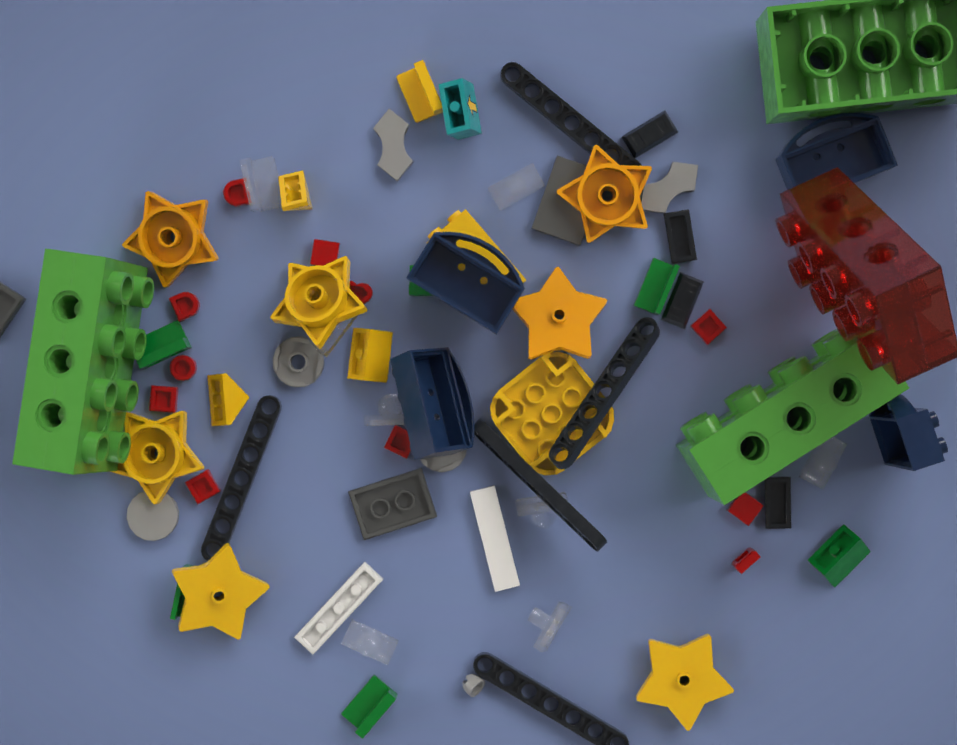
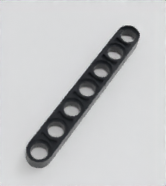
[501,62,642,166]
[549,317,660,469]
[201,395,282,561]
[474,419,607,552]
[473,652,629,745]

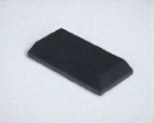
[621,111,678,158]
[663,209,697,264]
[661,272,704,329]
[765,477,791,529]

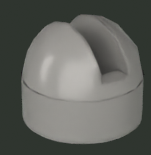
[462,674,485,697]

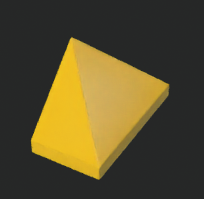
[278,170,312,211]
[207,373,249,426]

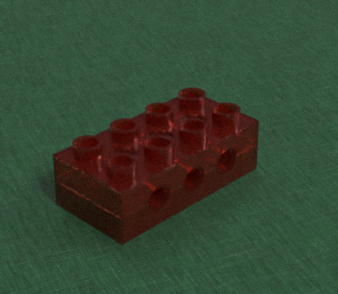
[775,167,957,385]

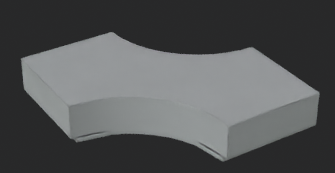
[373,109,413,182]
[641,162,698,213]

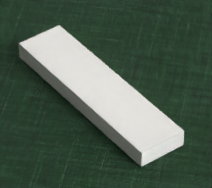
[470,485,520,592]
[294,562,383,655]

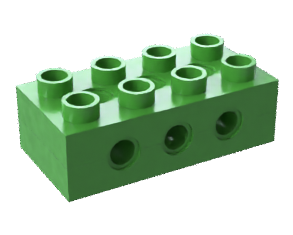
[756,0,957,124]
[12,248,154,475]
[676,327,909,505]

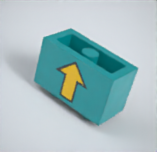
[438,78,482,140]

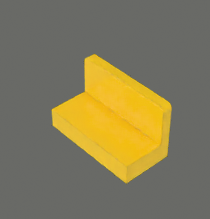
[396,60,443,123]
[347,327,393,383]

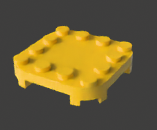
[490,351,614,476]

